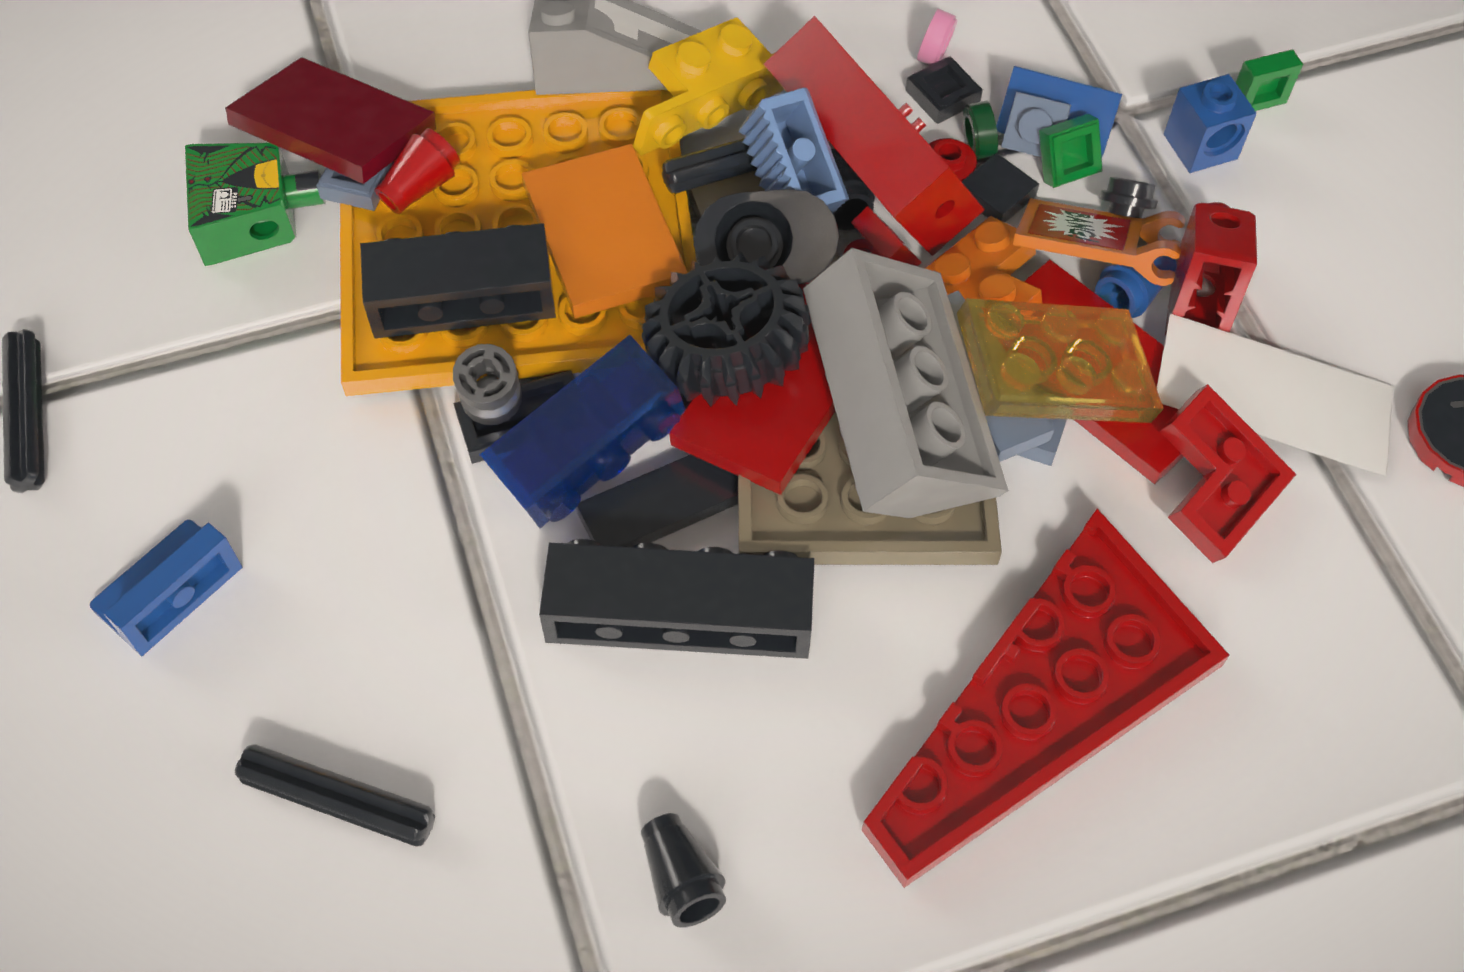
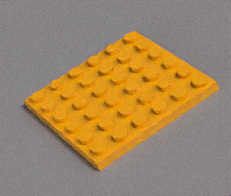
[340,90,697,396]

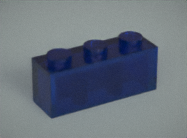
[479,335,686,529]

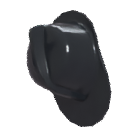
[694,189,839,285]

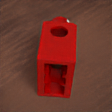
[1164,202,1257,336]

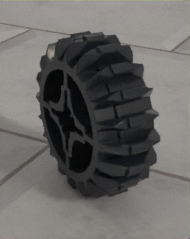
[642,252,811,407]

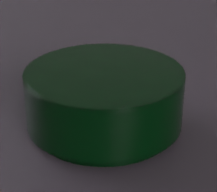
[963,100,998,160]

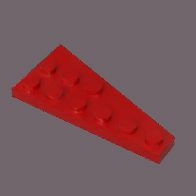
[862,508,1230,888]

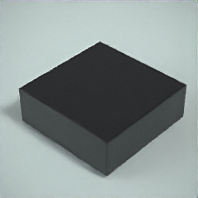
[905,56,983,124]
[961,153,1039,222]

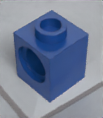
[1163,74,1257,174]

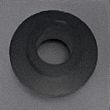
[1099,177,1158,218]

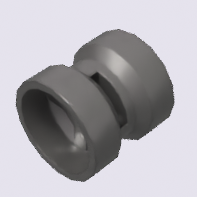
[453,344,522,425]

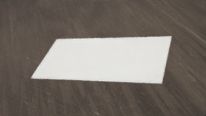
[1154,313,1394,477]

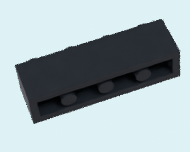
[539,539,815,659]

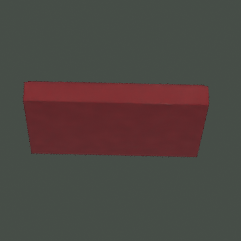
[225,57,436,184]

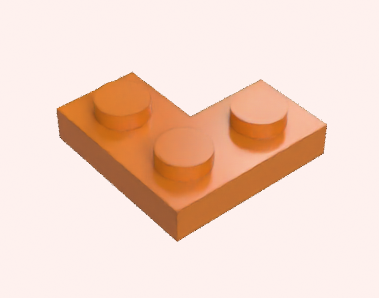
[925,216,1043,342]

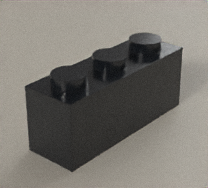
[360,223,556,339]

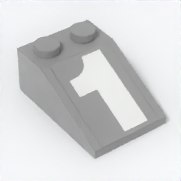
[528,0,702,95]

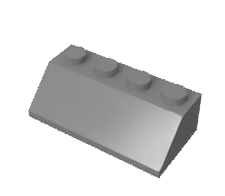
[803,248,1009,518]

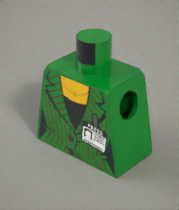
[185,143,326,266]

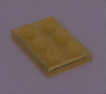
[956,298,1164,423]

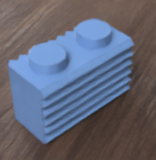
[738,88,849,213]

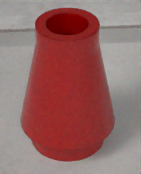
[374,128,461,215]

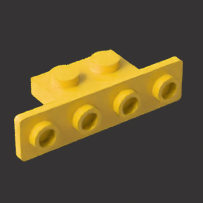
[633,17,787,155]

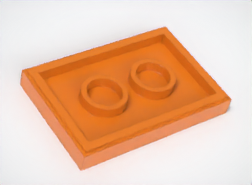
[521,143,688,319]

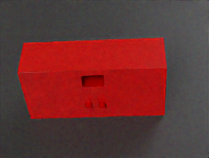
[764,16,985,256]

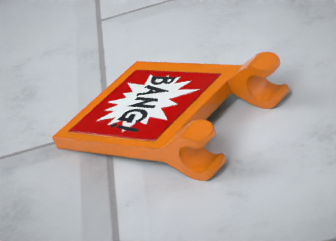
[1013,198,1185,286]

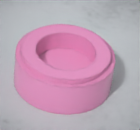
[917,9,958,66]

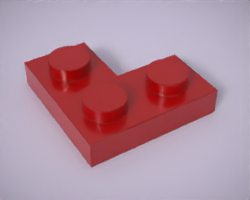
[1159,384,1297,563]

